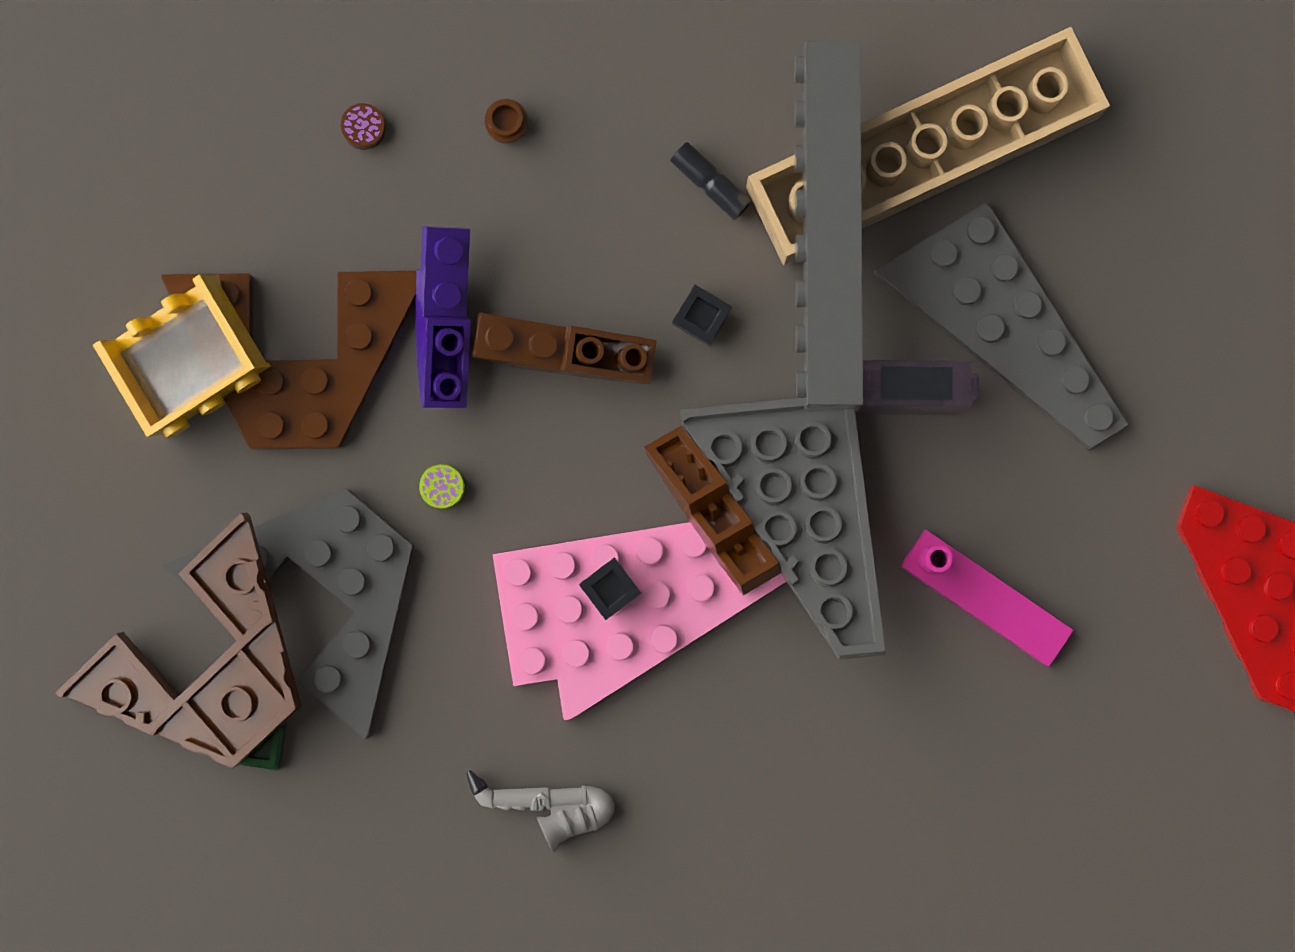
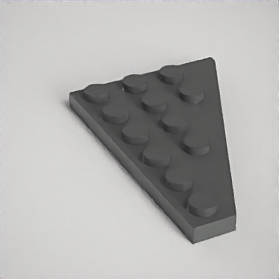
[680,398,886,660]

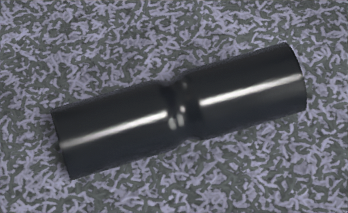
[670,142,752,220]

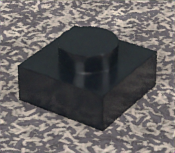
[672,284,732,347]
[579,557,642,620]

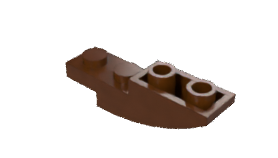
[471,313,657,384]

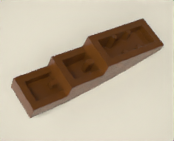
[644,426,781,595]

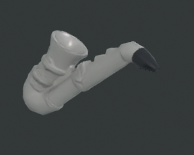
[466,770,615,852]

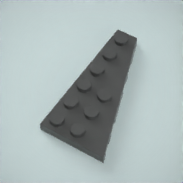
[874,202,1128,450]

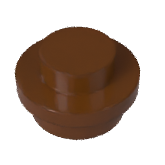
[484,99,528,143]

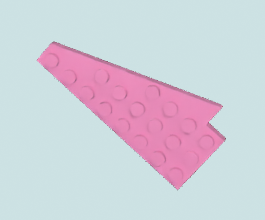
[492,522,787,720]

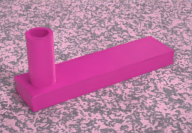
[899,529,1073,667]

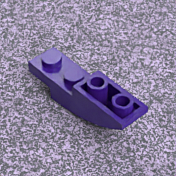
[416,226,471,408]

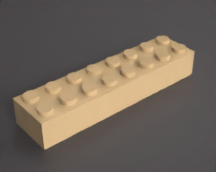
[746,27,1110,266]

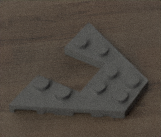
[163,488,414,739]

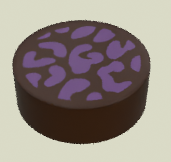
[341,103,386,150]

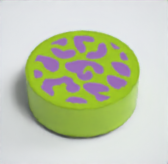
[419,464,465,509]

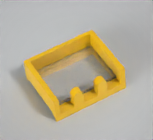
[93,275,271,439]

